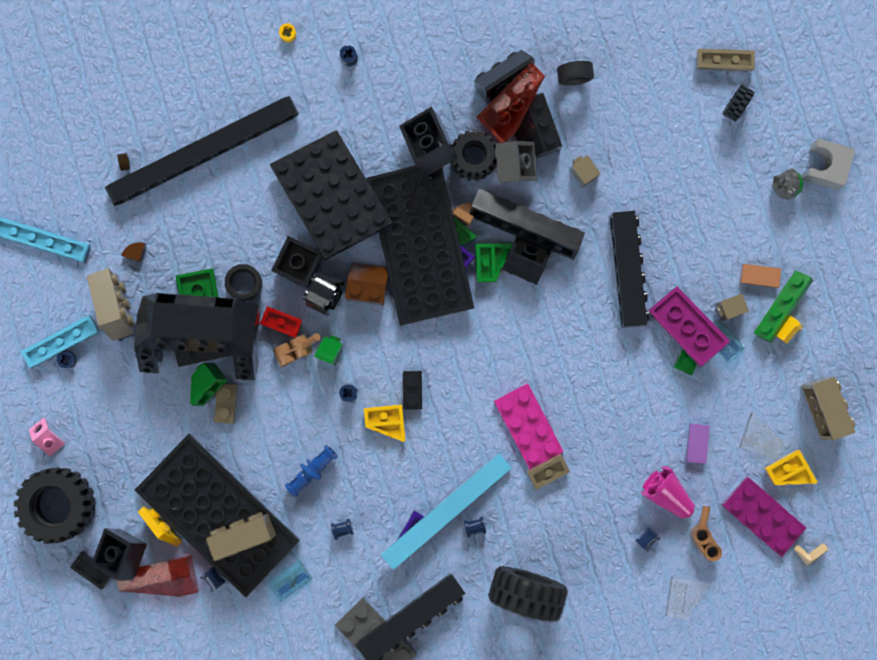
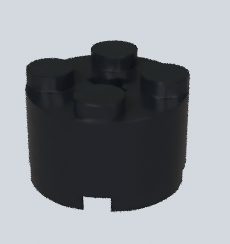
[303,272,345,316]

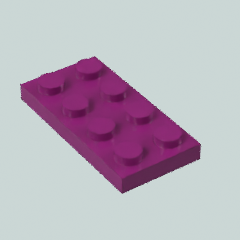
[649,286,730,368]
[722,476,806,557]

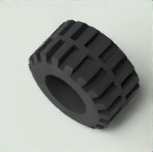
[451,129,497,181]

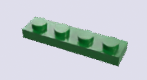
[754,270,813,343]

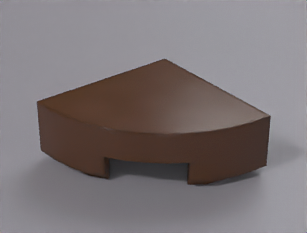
[121,242,146,262]

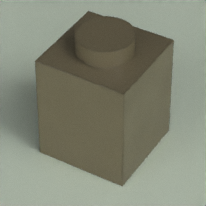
[570,155,601,188]
[716,294,749,321]

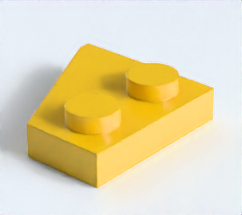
[364,404,406,442]
[764,449,818,485]
[138,507,183,547]

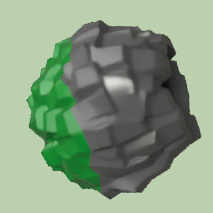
[772,168,804,200]

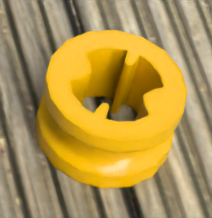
[279,23,297,43]

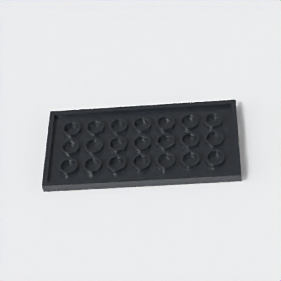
[367,165,475,326]
[134,434,300,598]

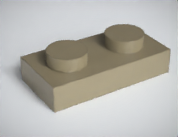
[214,384,238,424]
[526,454,570,490]

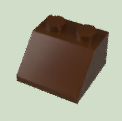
[345,263,388,306]

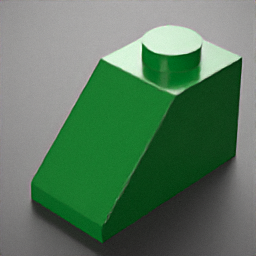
[314,335,344,365]
[190,362,227,406]

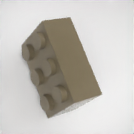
[87,268,135,341]
[801,377,856,440]
[206,512,276,561]

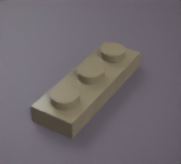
[696,49,755,71]

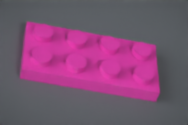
[494,383,564,469]

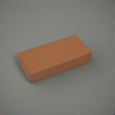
[740,264,781,288]

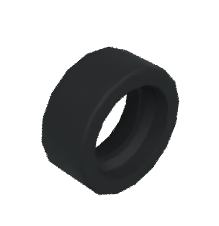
[557,61,594,86]
[225,264,262,301]

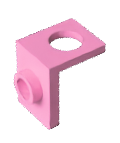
[29,418,65,456]

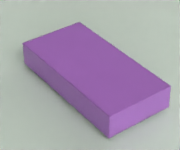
[686,423,710,464]

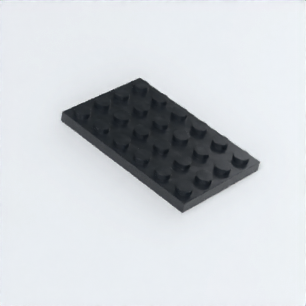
[270,130,393,261]

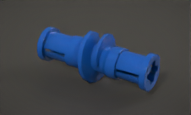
[285,445,338,497]

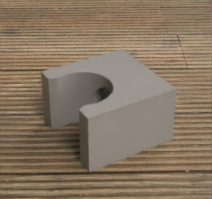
[802,138,855,190]

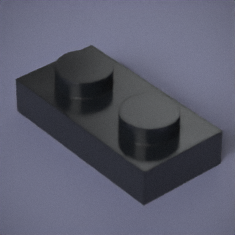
[403,371,422,410]

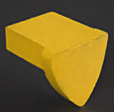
[776,316,804,344]

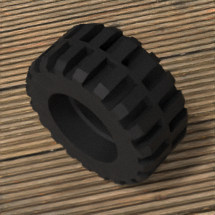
[13,467,96,544]
[488,566,568,622]

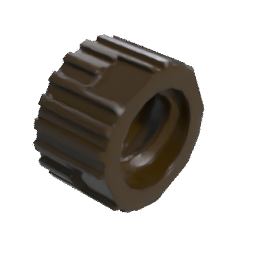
[117,153,131,171]

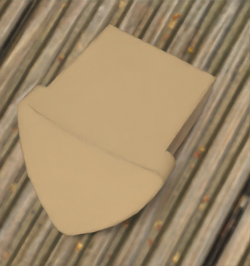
[794,543,829,566]

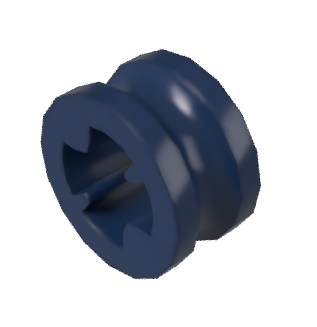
[57,351,77,369]

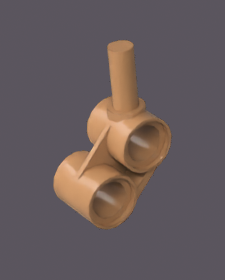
[272,333,320,367]
[690,506,722,561]

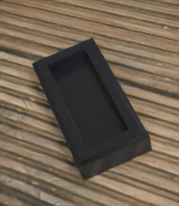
[70,551,111,590]

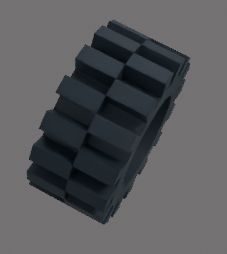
[723,84,755,122]

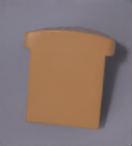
[453,202,473,226]

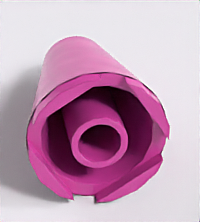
[641,466,695,519]

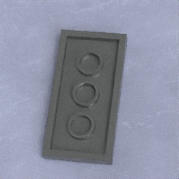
[335,597,417,660]

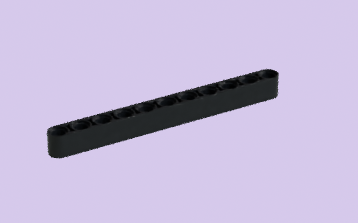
[105,96,299,206]

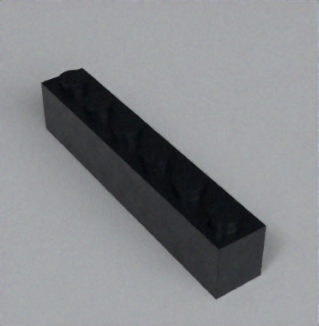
[469,189,585,260]
[609,210,650,328]
[355,573,466,660]

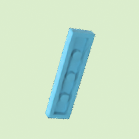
[21,315,100,368]

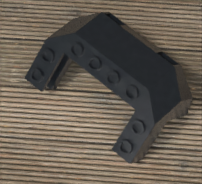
[134,293,262,381]

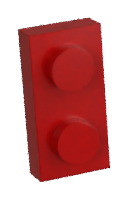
[260,306,303,338]

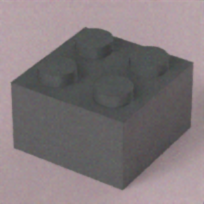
[495,141,537,183]

